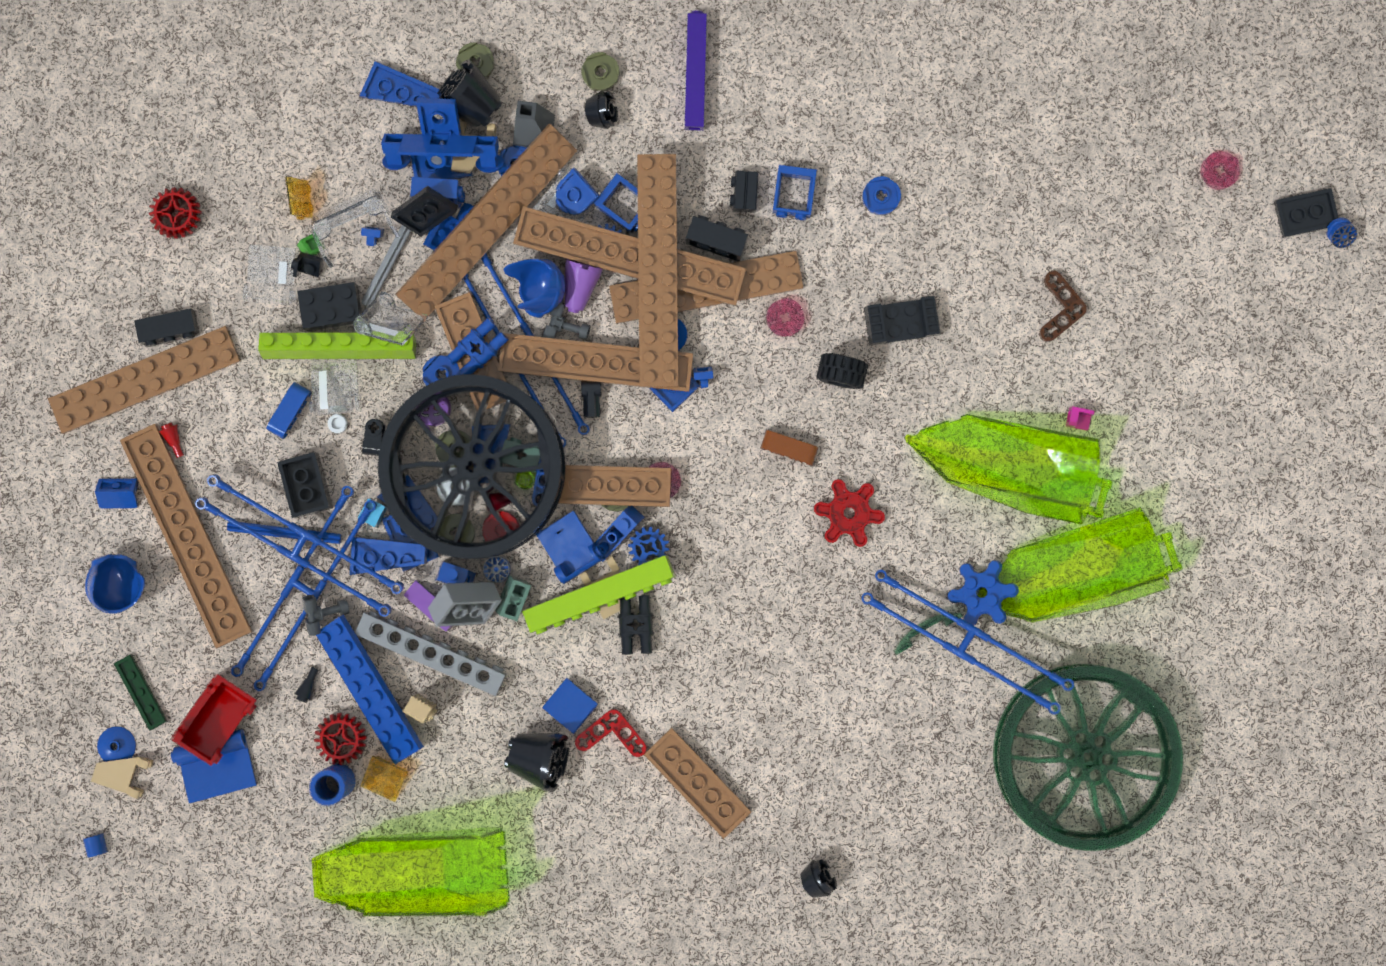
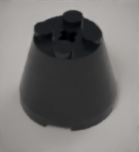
[437,60,502,127]
[504,733,570,792]

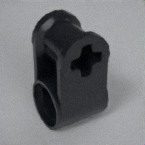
[362,419,385,456]

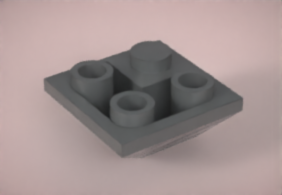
[513,101,555,147]

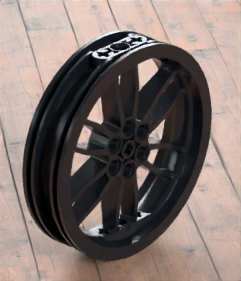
[378,374,566,559]

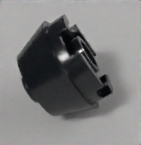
[585,91,618,129]
[800,859,837,898]

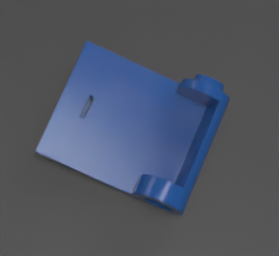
[537,510,604,584]

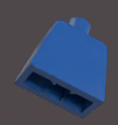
[435,562,476,584]

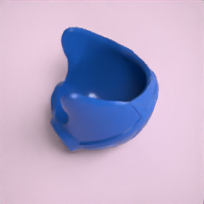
[504,259,566,318]
[85,554,145,614]

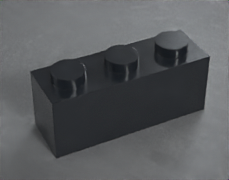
[134,308,199,347]

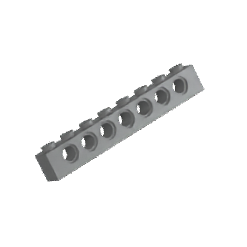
[355,611,506,696]

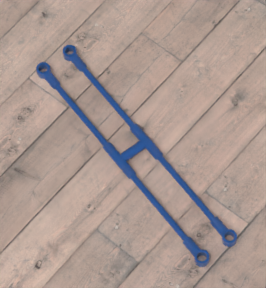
[462,253,590,448]
[195,474,404,617]
[231,486,377,691]
[862,570,1074,715]

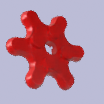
[814,479,885,547]

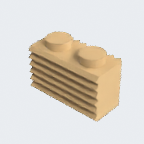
[403,694,438,723]

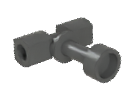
[543,303,591,340]
[302,595,349,636]

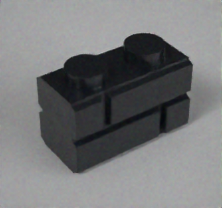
[730,171,758,213]

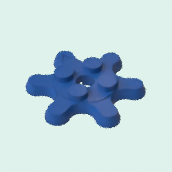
[947,560,1019,625]

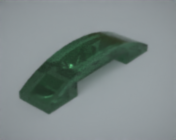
[893,613,963,655]

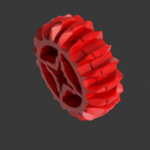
[149,187,202,239]
[314,712,367,765]

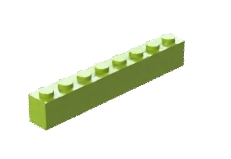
[258,332,416,359]
[522,555,676,635]

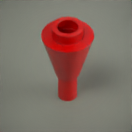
[159,422,184,458]

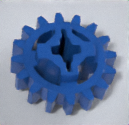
[628,527,669,566]

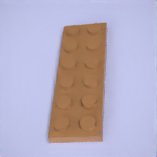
[434,292,507,412]
[558,465,672,507]
[644,727,751,839]

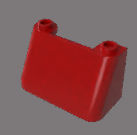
[170,674,257,766]

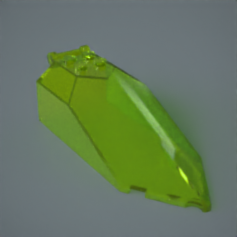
[905,414,1113,525]
[978,507,1183,623]

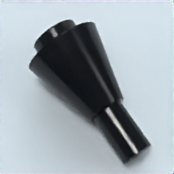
[294,667,318,703]

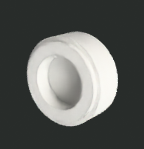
[328,414,348,433]

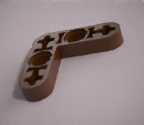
[1039,271,1087,342]

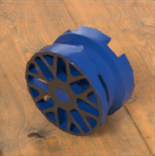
[1326,218,1358,248]
[483,556,511,583]

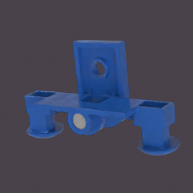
[381,98,504,173]

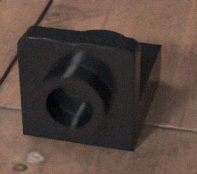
[291,252,323,278]

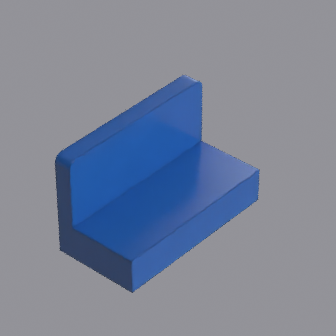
[95,479,138,509]

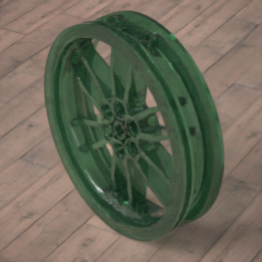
[993,664,1183,851]

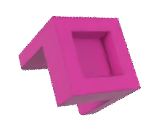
[1066,406,1095,431]

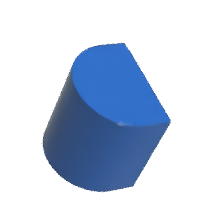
[83,833,108,858]

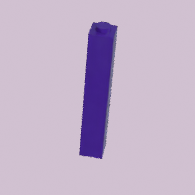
[685,10,707,131]

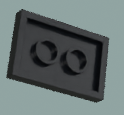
[391,186,458,237]
[1274,188,1339,238]

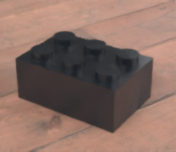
[686,215,748,262]
[297,282,363,331]
[277,452,333,519]

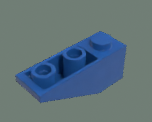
[595,506,645,562]

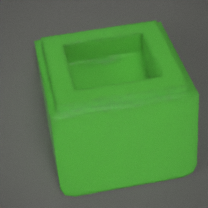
[297,233,326,256]

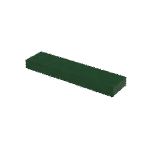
[113,654,168,731]

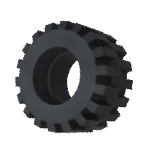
[816,353,868,389]

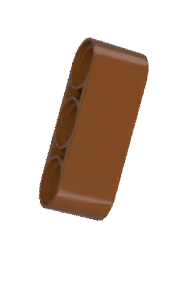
[760,430,819,466]

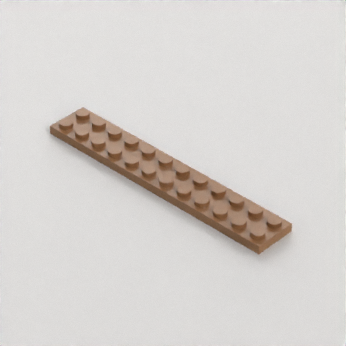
[395,124,578,321]
[637,154,678,387]
[513,206,746,306]
[120,424,253,649]

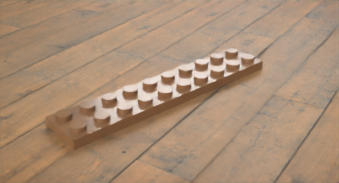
[609,251,803,324]
[48,326,241,434]
[498,333,693,392]

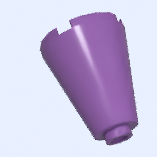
[565,259,603,313]

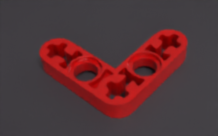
[575,709,646,757]

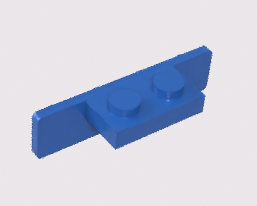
[423,203,474,251]

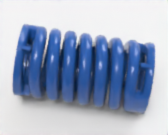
[309,764,356,806]

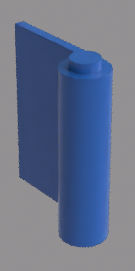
[171,729,257,804]

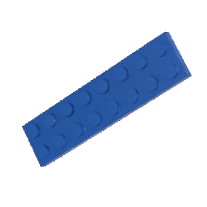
[316,615,424,765]

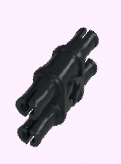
[617,595,654,655]

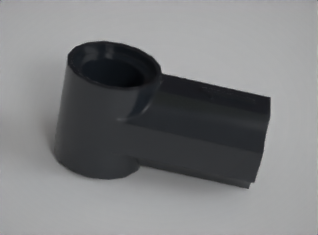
[581,381,601,418]

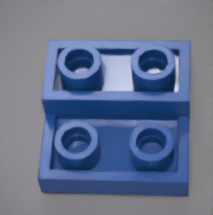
[542,678,598,734]

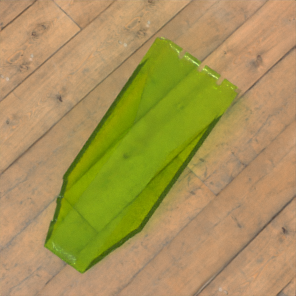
[312,827,510,916]

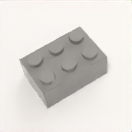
[428,582,502,627]

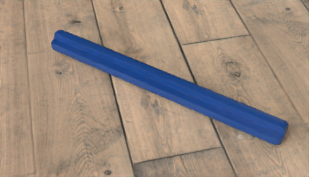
[227,521,341,544]

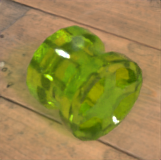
[515,472,535,490]

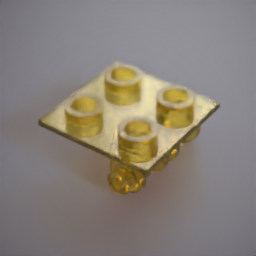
[285,176,314,220]
[360,755,409,802]

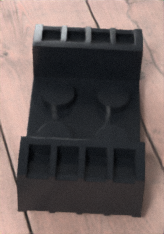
[864,296,941,345]

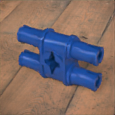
[446,318,509,375]

